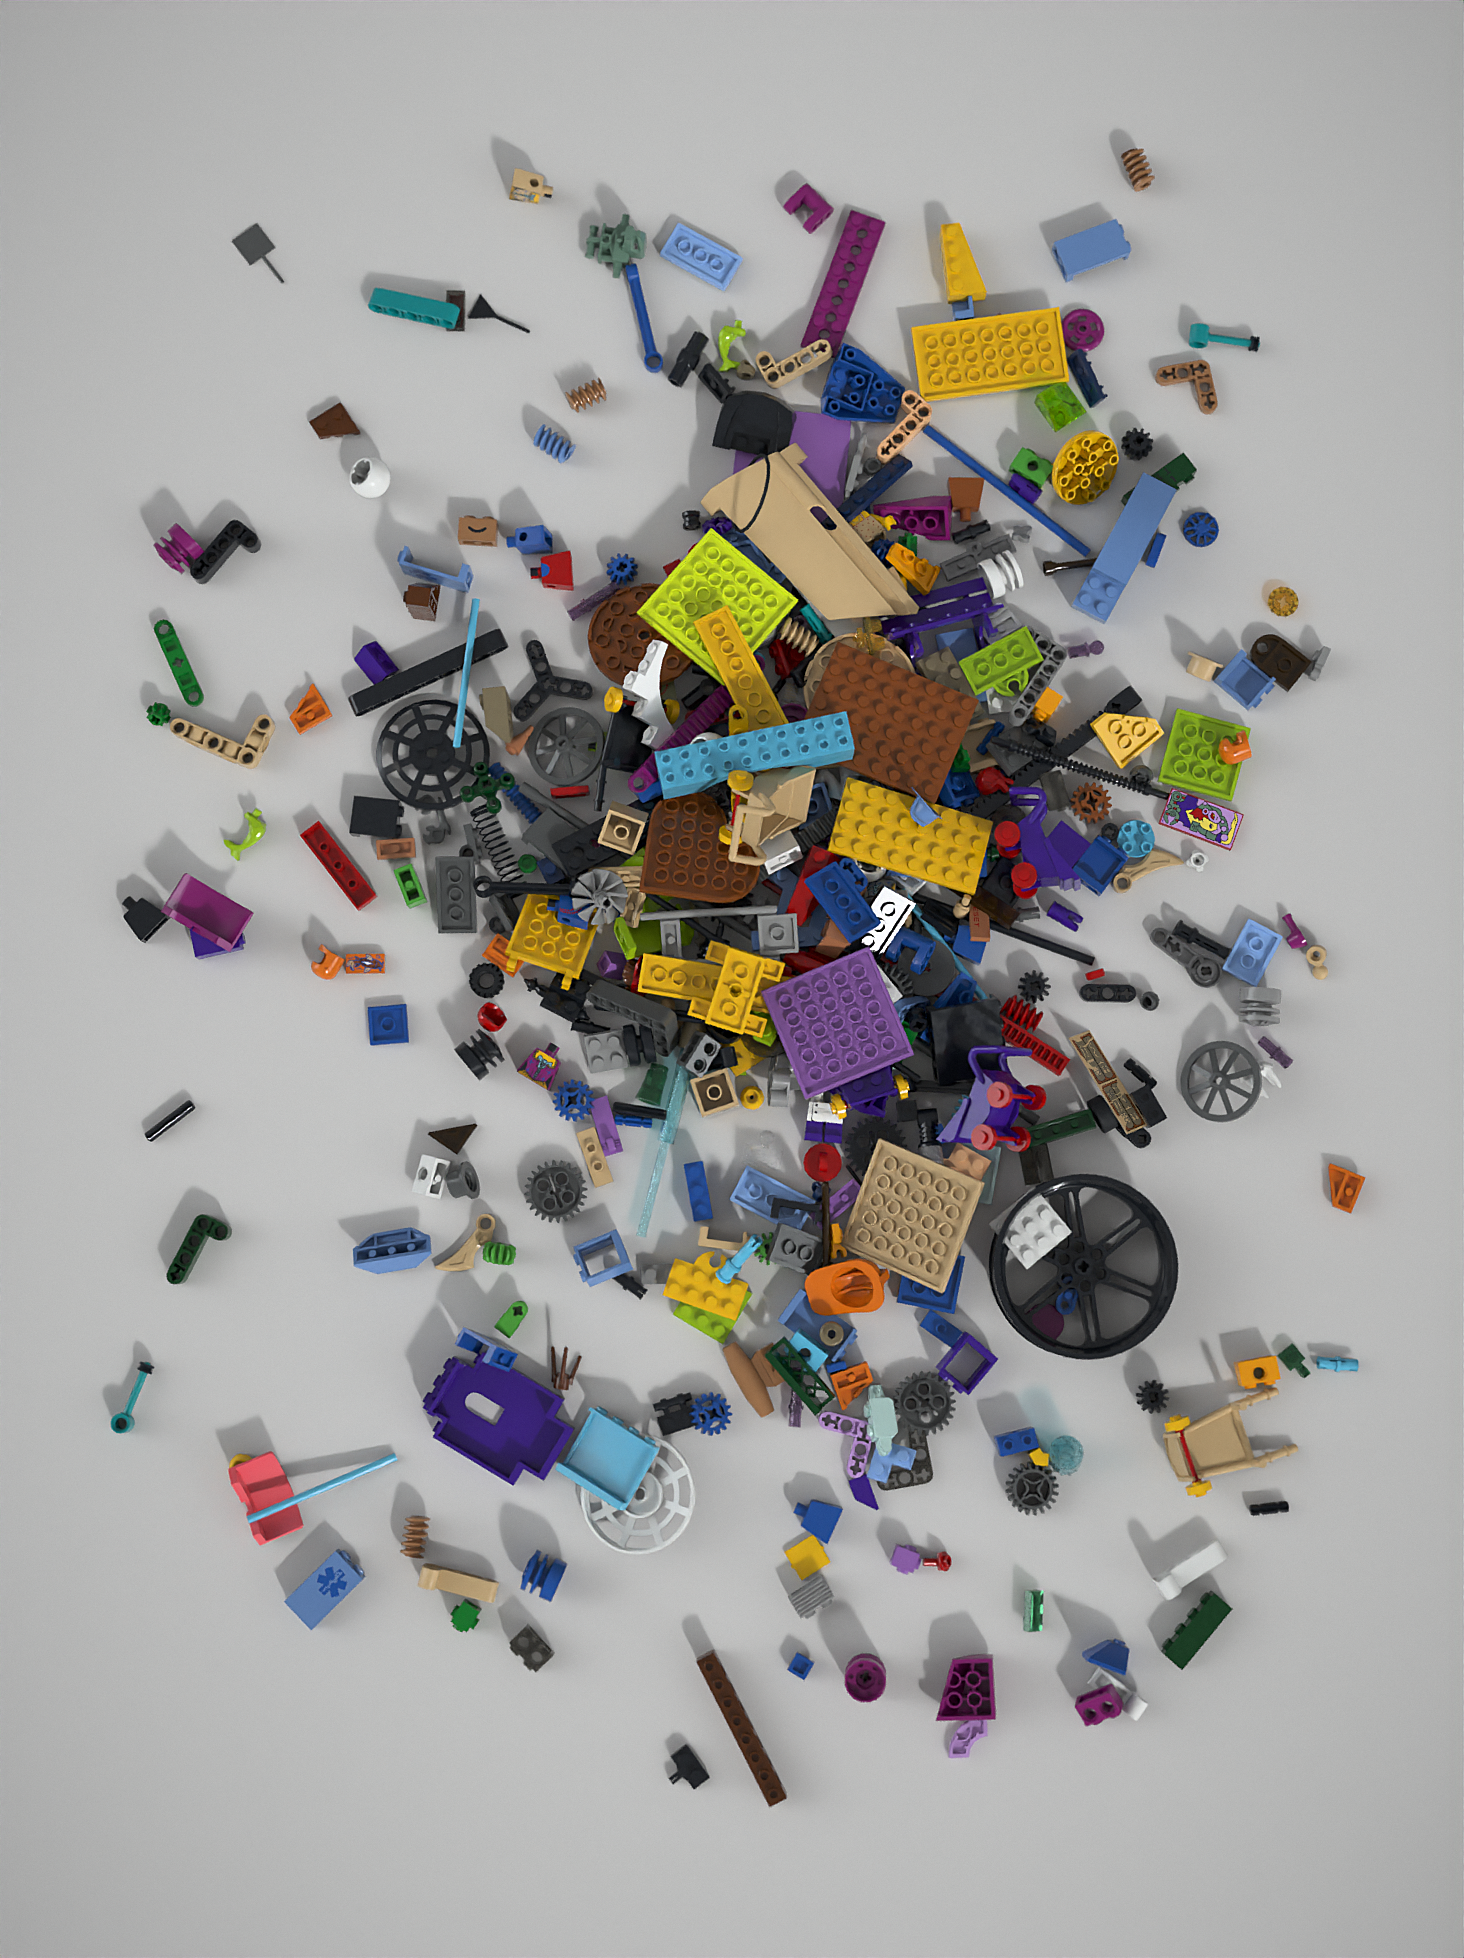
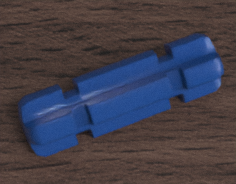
[976,721,1005,755]
[614,1114,652,1128]

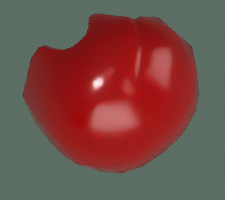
[477,1002,507,1032]

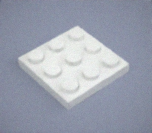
[989,1187,1072,1270]

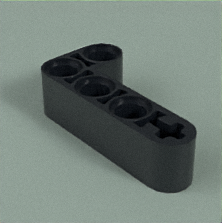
[190,520,261,584]

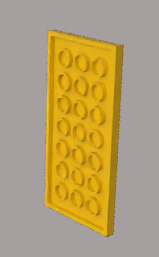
[911,307,1069,402]
[827,777,993,895]

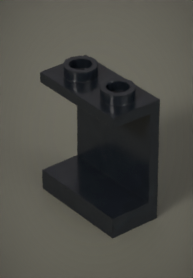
[349,796,404,839]

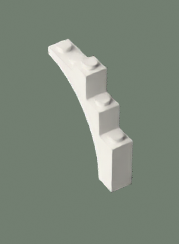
[622,639,674,750]

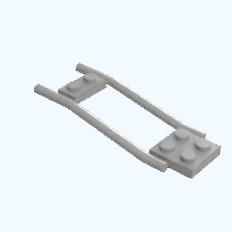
[640,905,799,966]

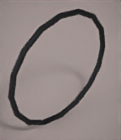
[733,453,770,533]

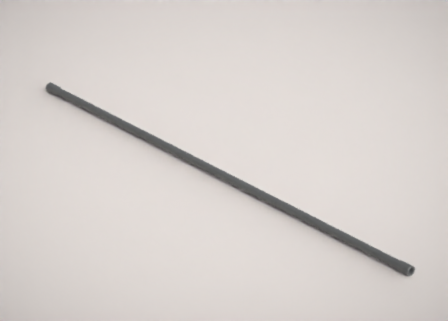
[518,781,1040,1126]

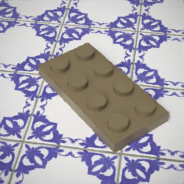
[915,646,985,720]

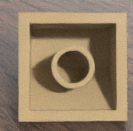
[597,800,648,856]

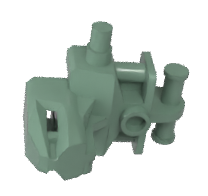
[585,214,647,279]

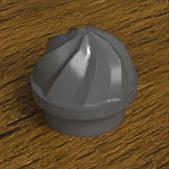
[1140,991,1160,1011]

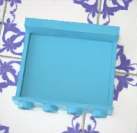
[555,1406,660,1510]

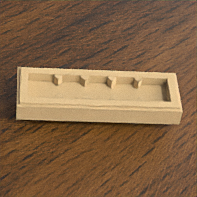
[576,1127,614,1188]

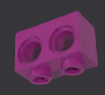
[1075,1683,1124,1727]

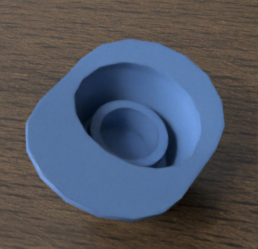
[910,787,942,827]

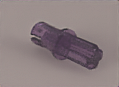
[1258,1036,1293,1069]

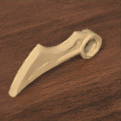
[1112,849,1184,893]
[435,1214,496,1271]

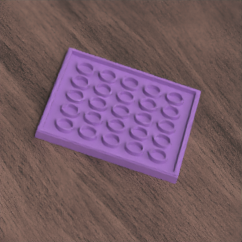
[733,411,851,523]
[761,946,914,1100]

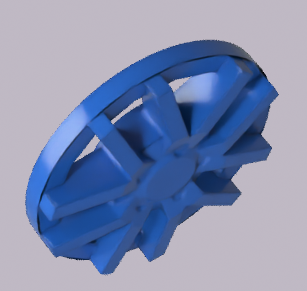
[1183,512,1219,547]

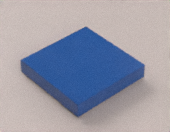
[368,1004,409,1046]

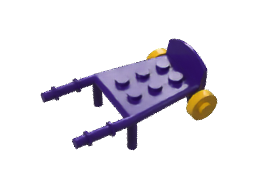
[829,1065,910,1120]

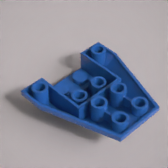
[820,343,905,423]

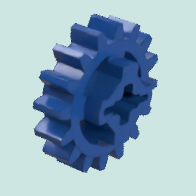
[553,1080,595,1122]
[689,1392,732,1436]

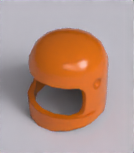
[1218,730,1252,765]
[311,944,345,980]

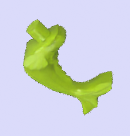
[718,320,746,373]
[224,808,266,861]

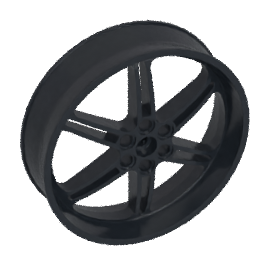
[989,1174,1178,1360]

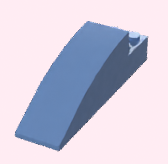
[1071,472,1177,624]

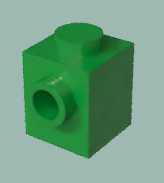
[450,1598,482,1632]

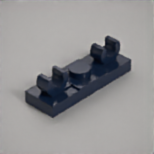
[1066,348,1108,408]

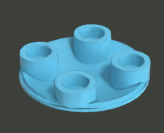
[1117,820,1155,858]

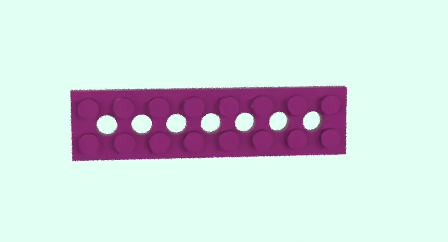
[801,210,886,359]

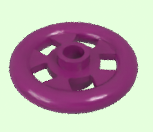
[1061,309,1104,352]

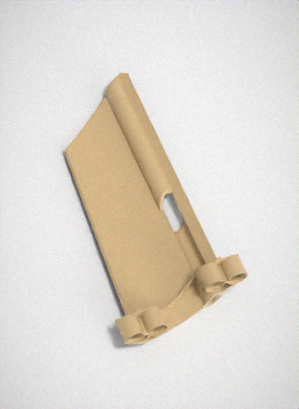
[700,443,919,620]

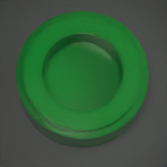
[518,854,537,874]

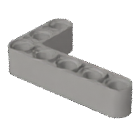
[1008,625,1067,727]

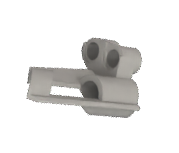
[767,1047,801,1107]

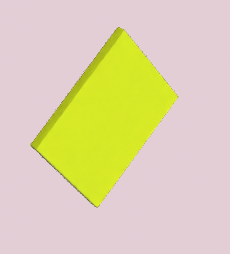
[637,528,798,686]

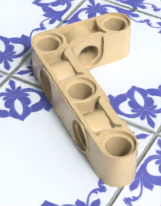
[170,714,275,769]

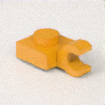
[830,1223,847,1259]

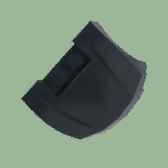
[712,391,797,456]

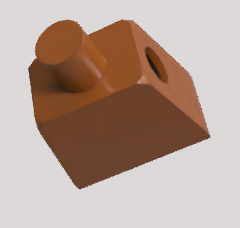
[947,477,984,522]

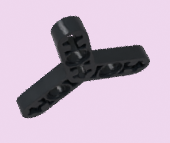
[513,640,593,722]

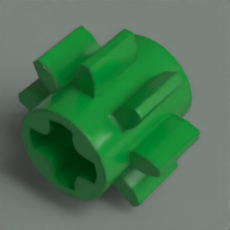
[146,702,171,726]

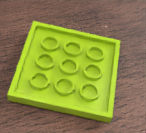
[1157,708,1251,802]

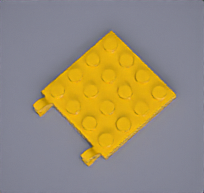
[505,894,598,990]

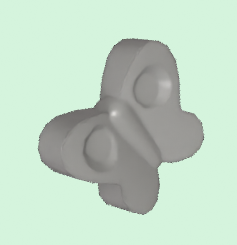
[1012,526,1032,544]

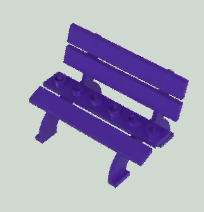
[878,577,1004,670]

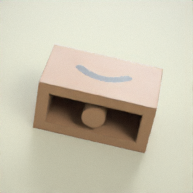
[458,515,499,547]

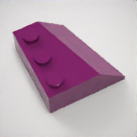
[936,1654,996,1721]

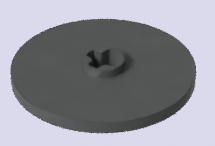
[897,939,955,996]

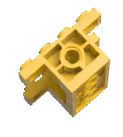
[687,940,785,1038]

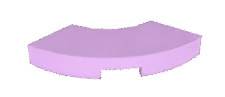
[949,1720,988,1758]

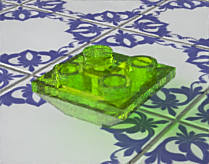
[1034,382,1087,433]

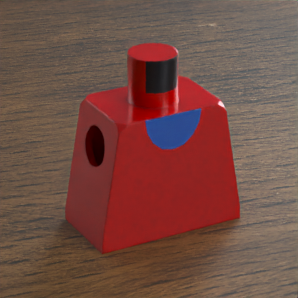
[530,551,574,591]

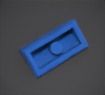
[633,777,663,803]

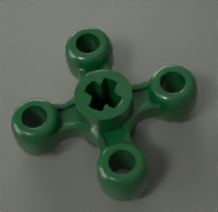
[460,762,515,814]

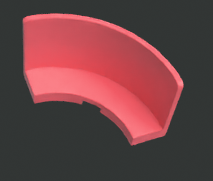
[228,1451,303,1545]

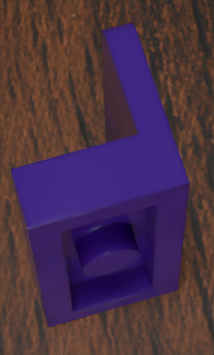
[354,641,399,685]

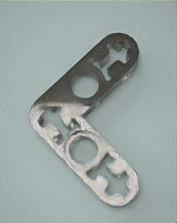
[877,1429,933,1491]

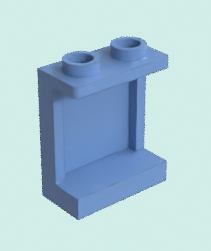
[1214,649,1276,710]

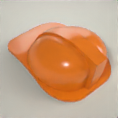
[805,1258,890,1316]

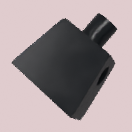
[122,896,170,943]

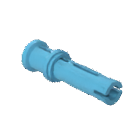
[716,1234,763,1284]

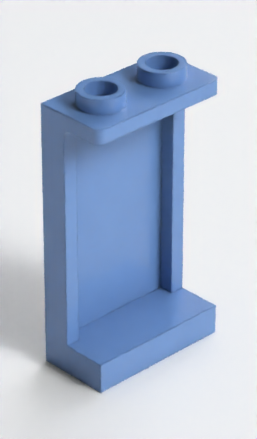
[1052,219,1131,282]

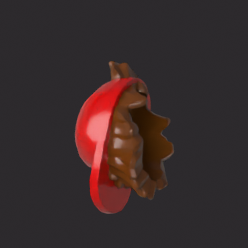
[622,956,648,998]

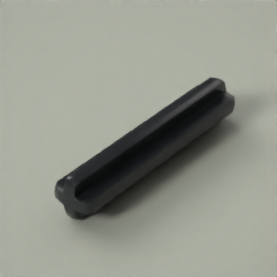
[144,1100,196,1142]
[612,1102,667,1120]

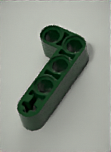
[166,1214,232,1285]

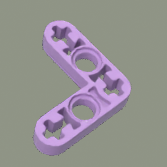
[819,1411,872,1478]

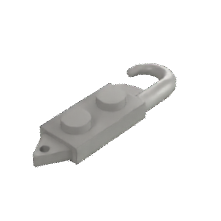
[843,432,867,503]

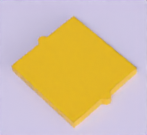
[784,1534,830,1581]

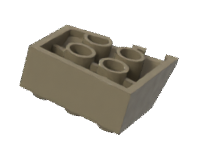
[479,686,514,743]

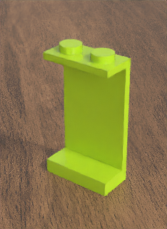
[613,904,694,960]

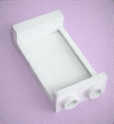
[742,822,803,874]

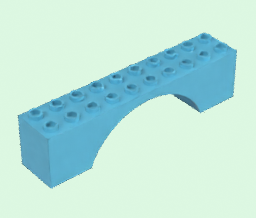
[655,711,855,800]

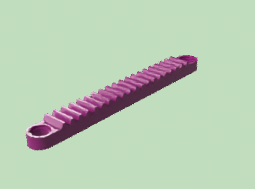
[627,655,765,793]

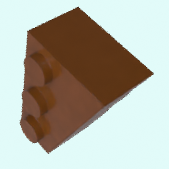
[403,582,441,622]

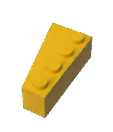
[939,222,987,304]

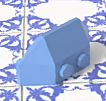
[353,1227,432,1274]

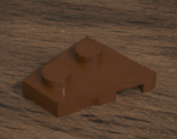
[309,402,361,439]

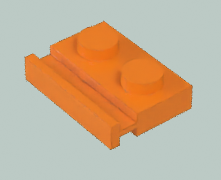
[482,933,525,978]

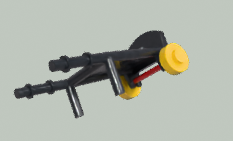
[593,687,680,821]

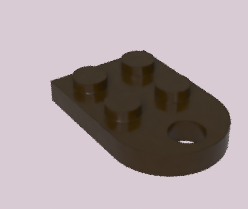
[1250,634,1312,692]

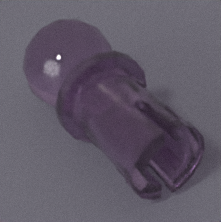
[1068,640,1104,659]

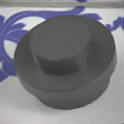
[863,458,882,477]

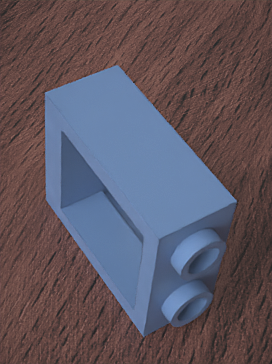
[573,1229,633,1287]

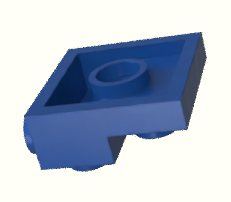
[939,769,980,810]

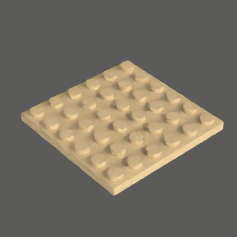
[840,1138,985,1293]

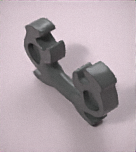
[415,794,451,845]

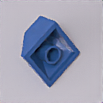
[1082,1638,1130,1675]

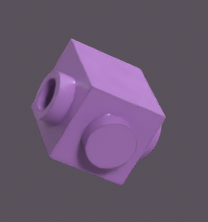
[890,1544,922,1575]

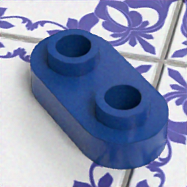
[1055,1276,1078,1315]

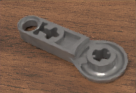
[1150,928,1222,988]

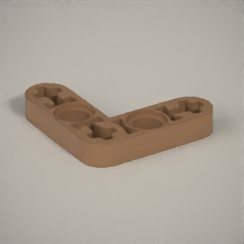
[1155,360,1218,414]

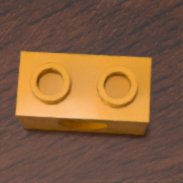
[1030,687,1063,724]
[1234,1355,1281,1389]

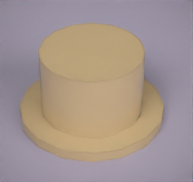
[1186,651,1223,682]

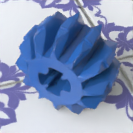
[871,539,895,568]
[606,553,638,586]

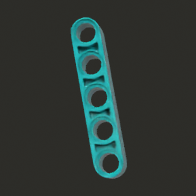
[368,288,460,329]

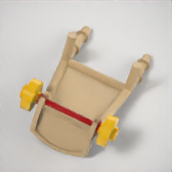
[1163,1387,1298,1497]

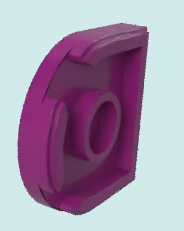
[1026,1304,1064,1340]

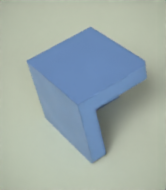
[952,296,974,321]

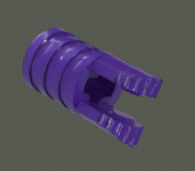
[1008,473,1043,504]
[1046,901,1083,932]

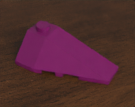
[873,496,952,540]

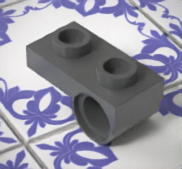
[459,823,483,864]

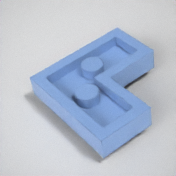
[867,1443,917,1483]

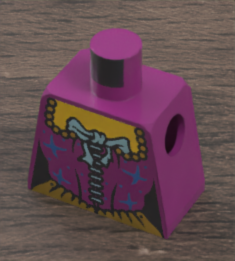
[517,1042,561,1091]

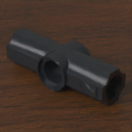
[668,331,709,388]
[681,676,721,711]

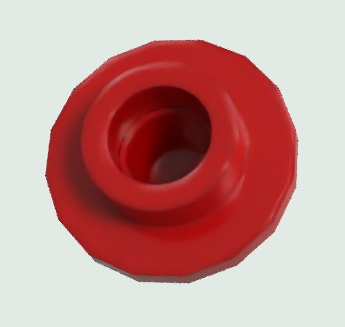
[922,1551,952,1572]

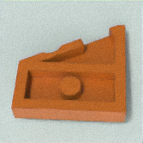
[289,684,333,735]
[1328,1163,1366,1214]
[830,1361,873,1410]

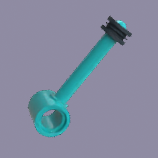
[1188,323,1260,352]
[111,1361,155,1434]

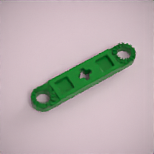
[154,619,204,707]

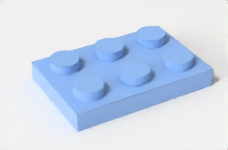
[1221,919,1283,987]

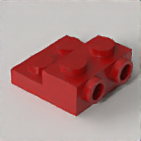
[769,637,814,680]

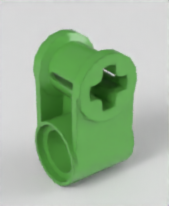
[494,1301,528,1339]

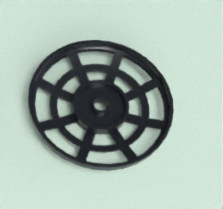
[376,699,490,811]

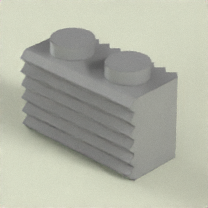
[788,1575,834,1619]

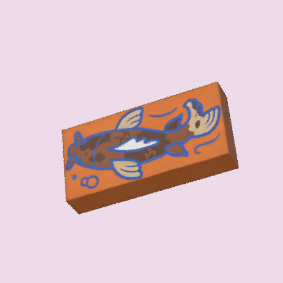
[346,954,385,974]

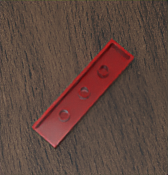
[300,821,378,911]

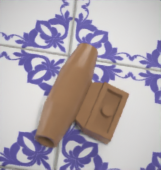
[722,1341,785,1418]

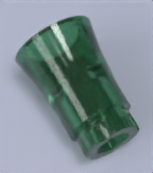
[635,1063,669,1107]

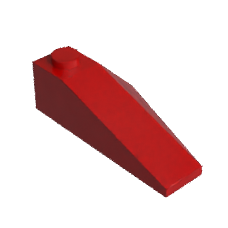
[785,845,844,926]

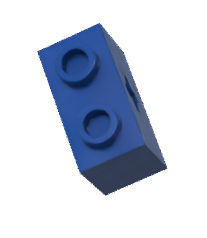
[994,1426,1039,1457]

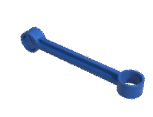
[625,263,663,373]

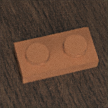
[376,838,416,860]

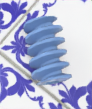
[533,424,576,463]

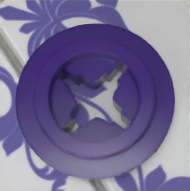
[702,517,732,535]

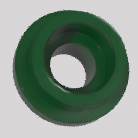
[987,843,999,862]

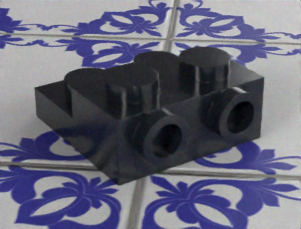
[539,972,592,1023]

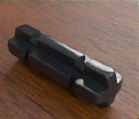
[1124,1058,1157,1089]
[1249,1501,1289,1516]

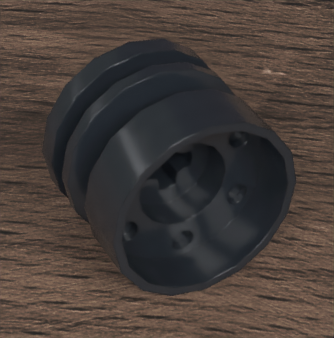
[454,1029,505,1081]

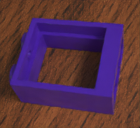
[935,1331,998,1395]

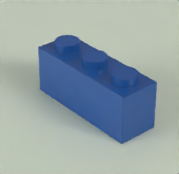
[684,1161,713,1222]

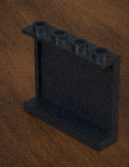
[925,994,1008,1085]

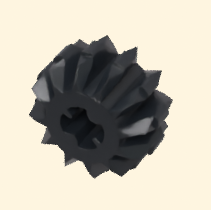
[1121,427,1153,460]
[1018,970,1051,1003]
[1135,1380,1170,1414]

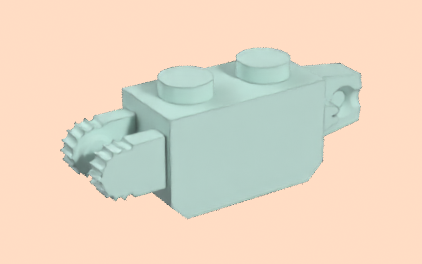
[864,1385,898,1457]

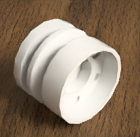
[977,550,1024,600]

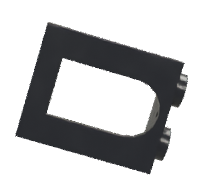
[770,1198,823,1225]

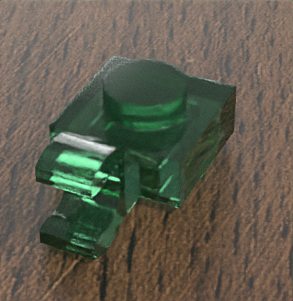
[1276,1343,1311,1378]

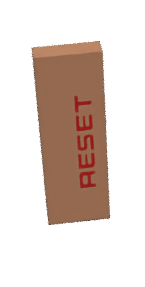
[969,905,990,942]

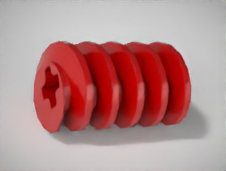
[1000,994,1043,1033]

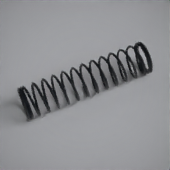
[470,804,527,899]

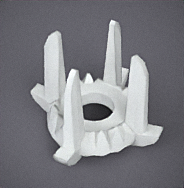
[1240,1060,1281,1098]

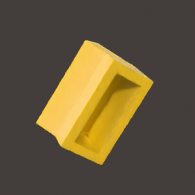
[1027,1447,1049,1466]

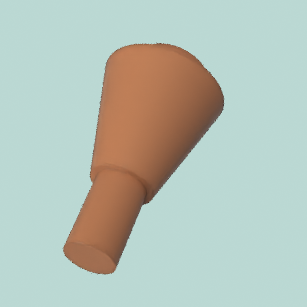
[505,725,534,756]

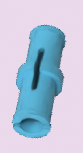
[1316,1356,1359,1372]

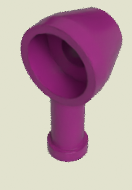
[1282,913,1307,949]

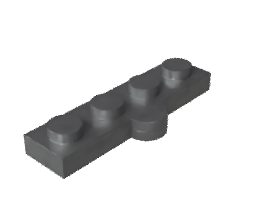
[940,534,1017,582]

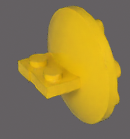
[1052,430,1119,505]

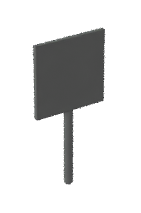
[232,223,284,283]

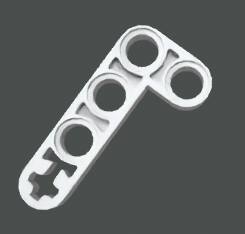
[1153,1539,1228,1600]

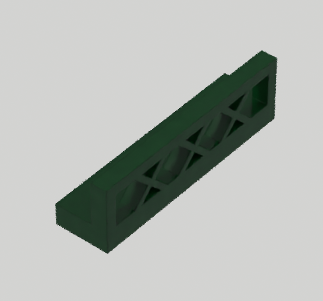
[1026,1109,1096,1150]
[764,1336,835,1416]

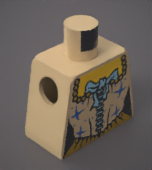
[509,168,553,204]

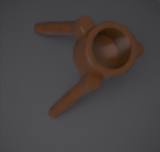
[551,1347,582,1390]

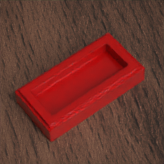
[550,785,590,799]

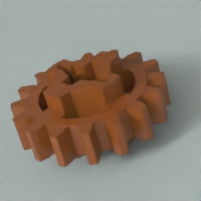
[1070,782,1112,824]

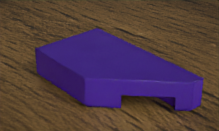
[848,1474,879,1510]

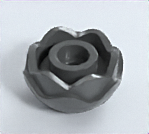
[1129,765,1153,784]

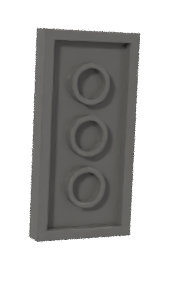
[435,856,477,933]

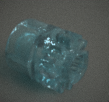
[1049,1436,1084,1476]

